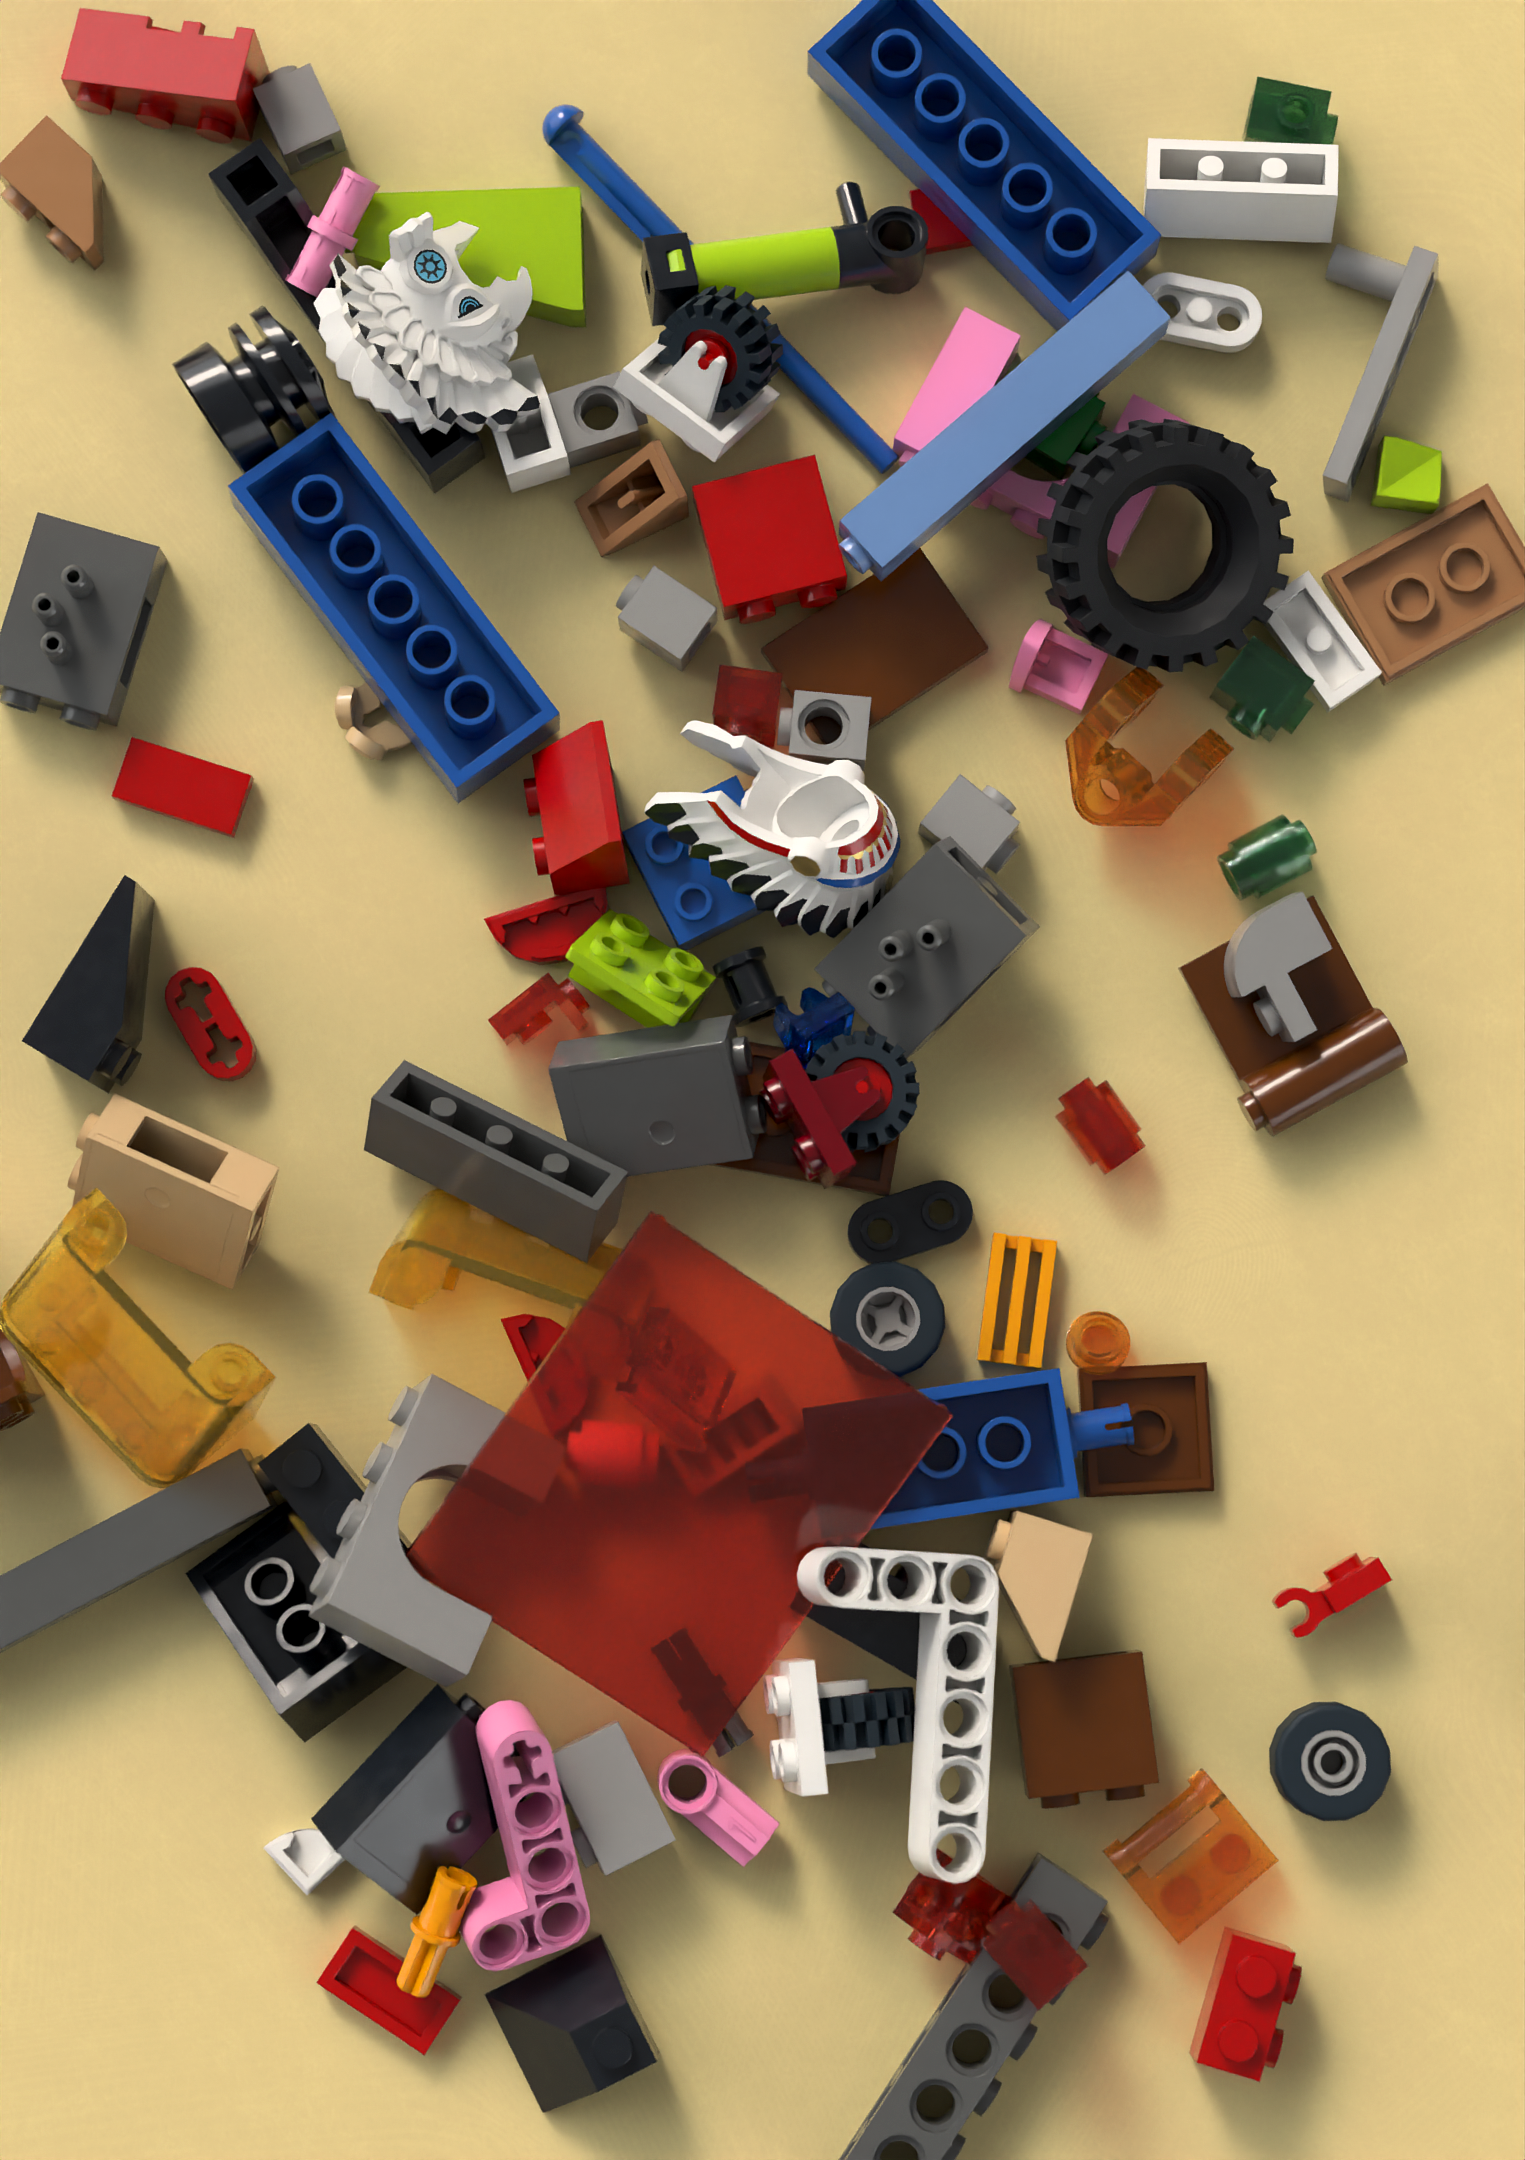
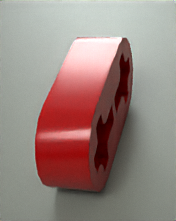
[165,967,257,1081]

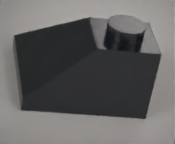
[485,1934,659,2113]

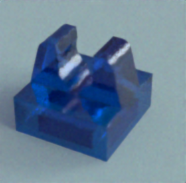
[773,987,855,1071]

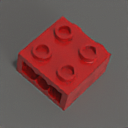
[692,455,847,624]

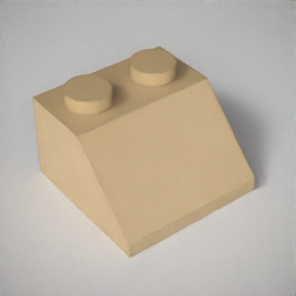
[985,1511,1093,1662]

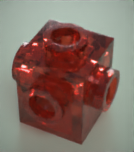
[892,1848,1013,1965]

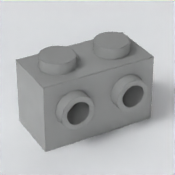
[552,1720,676,1876]

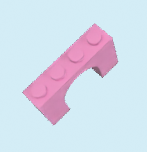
[893,307,1189,569]

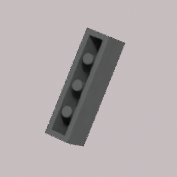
[364,1060,628,1263]

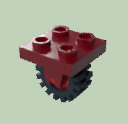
[759,1031,920,1189]

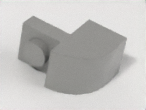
[1224,892,1333,1042]

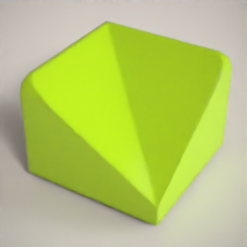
[1371,435,1442,514]

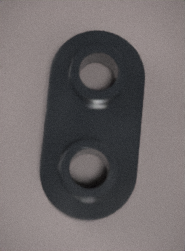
[847,1180,973,1264]

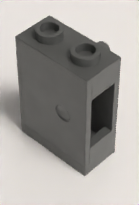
[0,512,168,730]
[815,836,1040,1059]
[548,1015,767,1177]

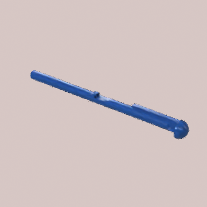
[542,105,899,474]

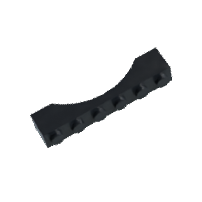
[208,138,486,494]

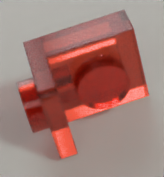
[488,973,591,1046]

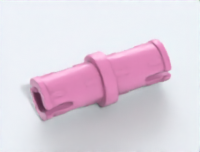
[285,166,380,297]

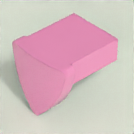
[1009,619,1108,715]

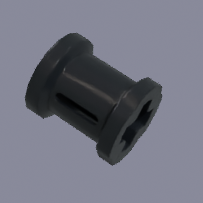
[712,946,788,1027]

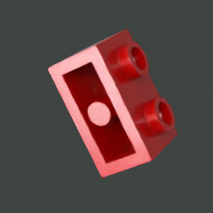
[1189,1927,1302,2082]

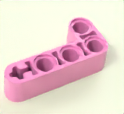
[459,1700,590,1971]

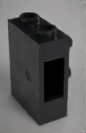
[311,1683,531,1915]

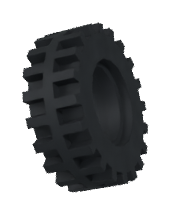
[1036,419,1294,672]

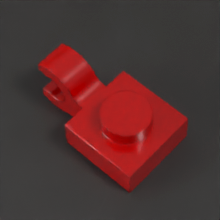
[1271,1553,1392,1638]

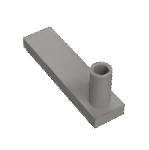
[1323,243,1438,502]

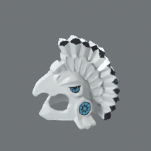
[314,212,540,434]

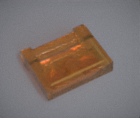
[1103,1768,1279,1944]

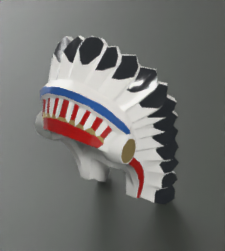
[644,720,900,939]

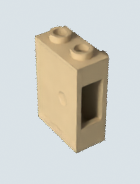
[67,1093,279,1290]

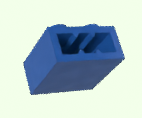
[622,775,765,951]

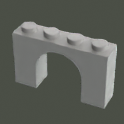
[308,1374,567,1687]

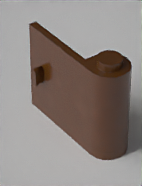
[1178,896,1408,1136]

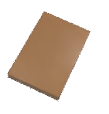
[1321,483,1525,686]

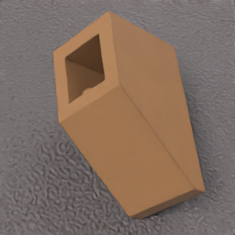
[0,115,104,270]

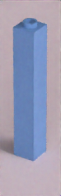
[838,271,1171,581]

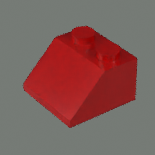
[523,720,630,895]

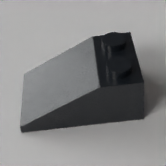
[22,875,154,1094]
[185,1501,407,1742]

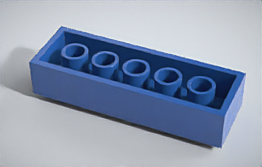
[807,0,1161,331]
[228,413,560,803]

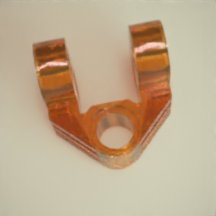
[1065,667,1235,826]

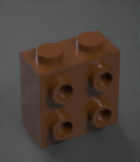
[1009,1649,1159,1809]

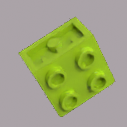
[566,909,716,1028]

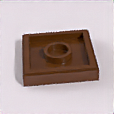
[1077,1362,1214,1497]

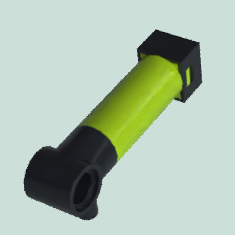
[641,182,928,327]

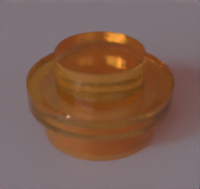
[1066,1311,1130,1375]

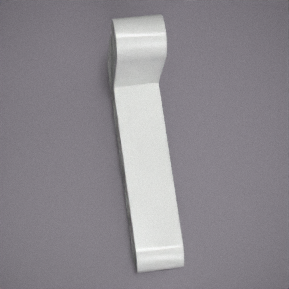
[797,1547,999,1884]

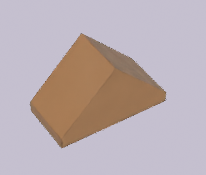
[574,440,689,557]

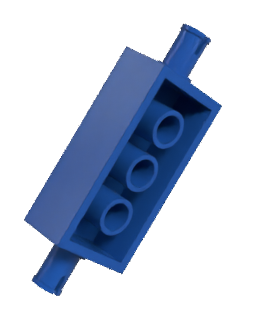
[744,1368,1134,1537]

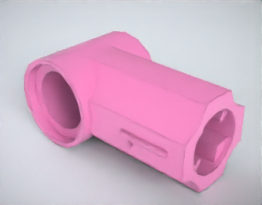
[657,1749,780,1867]

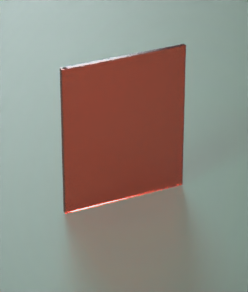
[405,1211,953,1757]

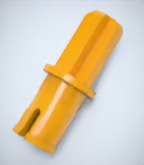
[397,1866,477,1998]

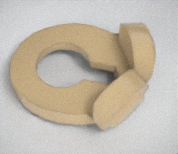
[335,682,412,761]

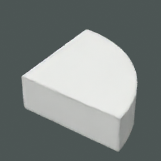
[263,1828,345,1895]

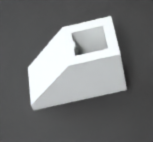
[491,354,571,493]

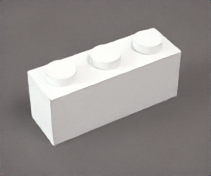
[1143,138,1338,243]

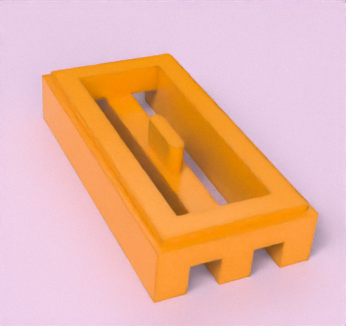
[976,1232,1057,1369]

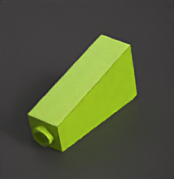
[345,187,586,327]

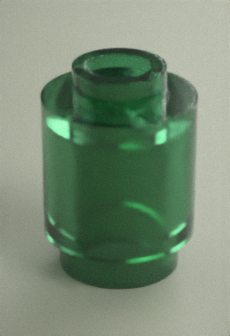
[1217,814,1317,901]

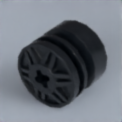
[172,305,336,474]

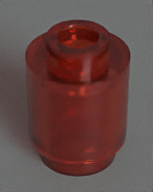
[1055,1077,1146,1175]

